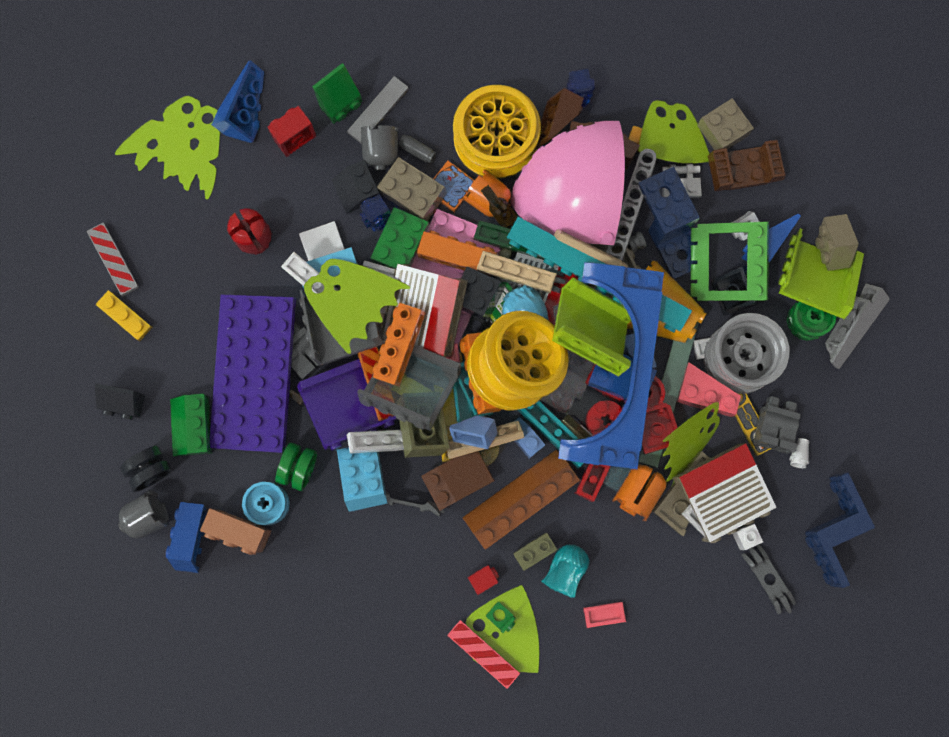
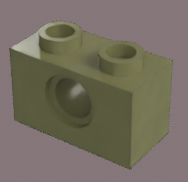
[513,533,557,571]

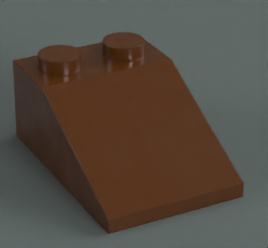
[534,88,583,151]
[421,451,495,511]

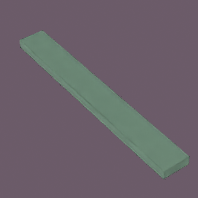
[638,322,699,468]

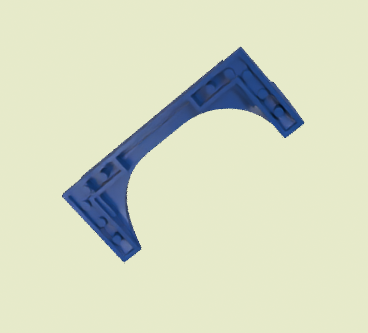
[558,262,664,469]

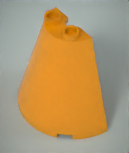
[627,261,707,343]

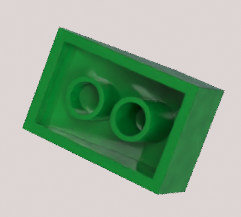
[312,63,362,124]

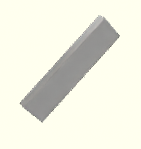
[347,76,409,143]

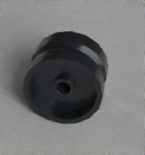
[120,446,172,492]

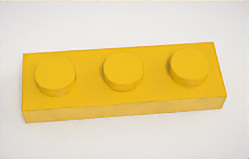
[96,290,152,341]

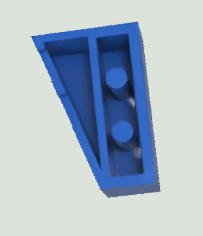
[166,502,207,573]

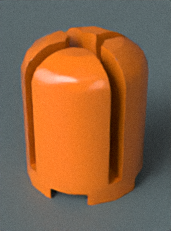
[612,465,667,521]

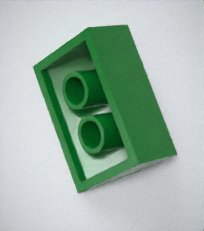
[170,394,212,457]

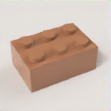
[200,508,272,555]

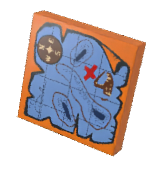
[433,161,475,213]

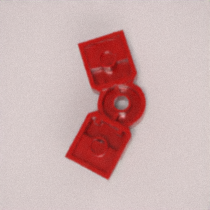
[585,364,678,455]

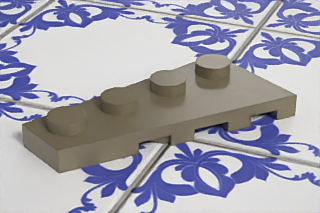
[652,451,710,537]

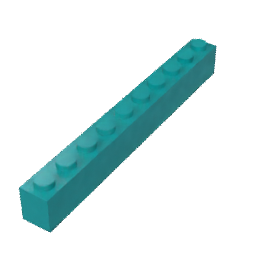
[507,217,692,333]

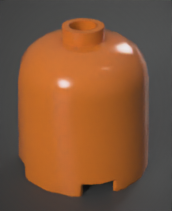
[463,169,511,217]

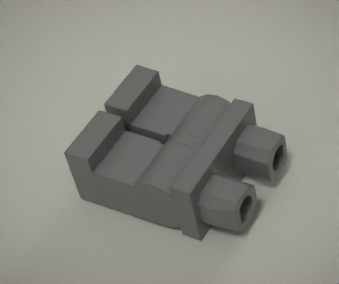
[291,323,322,380]
[753,396,801,454]

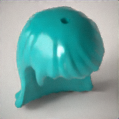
[541,544,589,598]

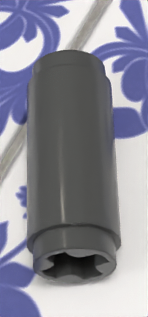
[398,134,437,164]

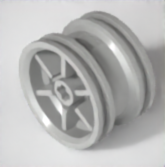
[703,313,789,394]

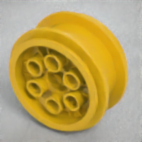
[453,85,541,178]

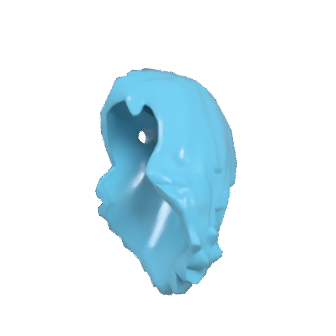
[502,285,549,320]

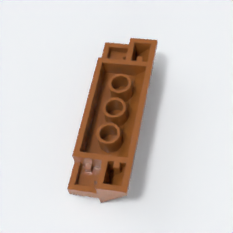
[463,450,580,550]

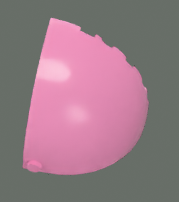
[510,121,625,245]

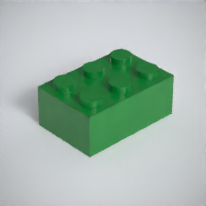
[371,207,429,269]

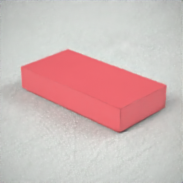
[583,602,626,628]

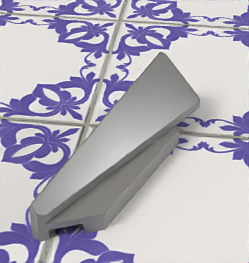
[825,284,890,369]

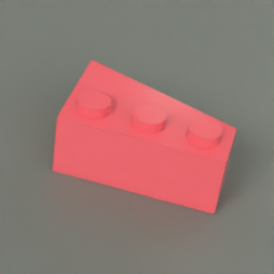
[676,362,741,417]

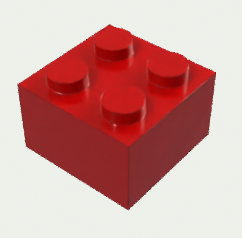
[267,106,316,157]

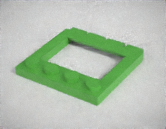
[691,222,769,301]

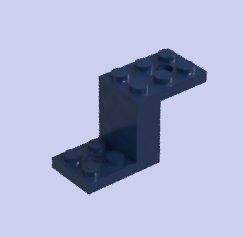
[638,167,700,280]
[805,473,875,588]

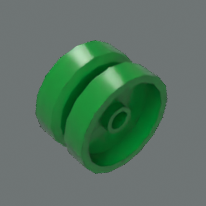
[787,301,836,341]
[275,442,317,492]

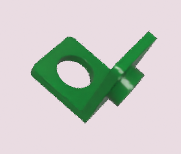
[486,602,516,633]

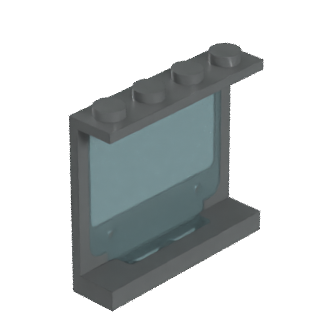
[357,345,461,430]

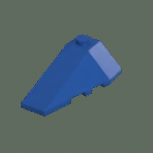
[211,60,264,143]

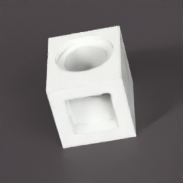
[733,524,763,550]

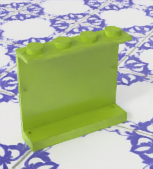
[778,228,864,319]
[552,278,631,377]

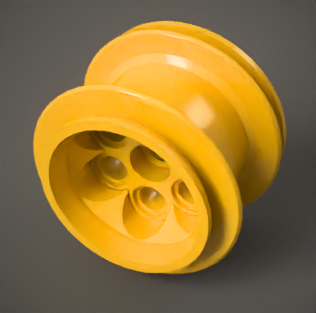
[467,311,569,410]

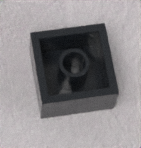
[461,267,505,322]

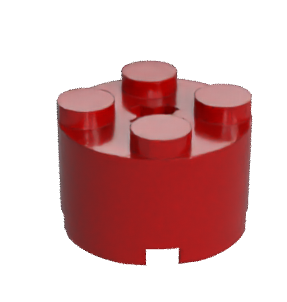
[585,400,622,435]

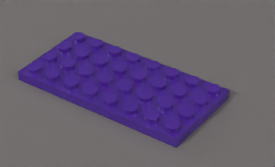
[210,295,296,453]

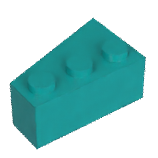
[453,361,493,423]

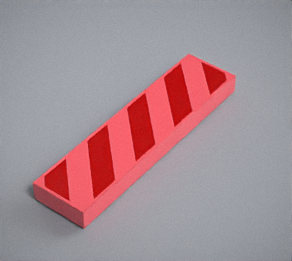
[447,620,520,689]

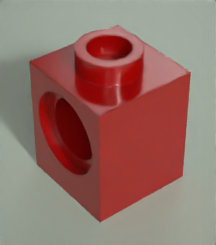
[468,565,499,595]

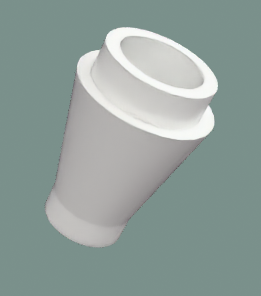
[789,438,809,468]

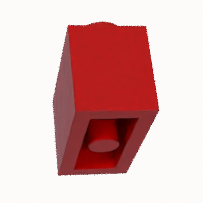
[574,464,610,502]

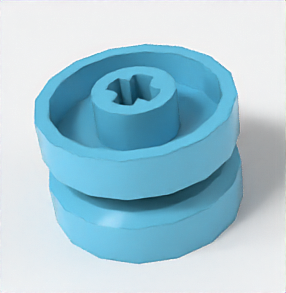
[242,482,290,525]

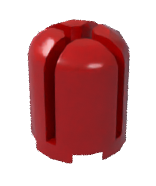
[227,208,272,255]

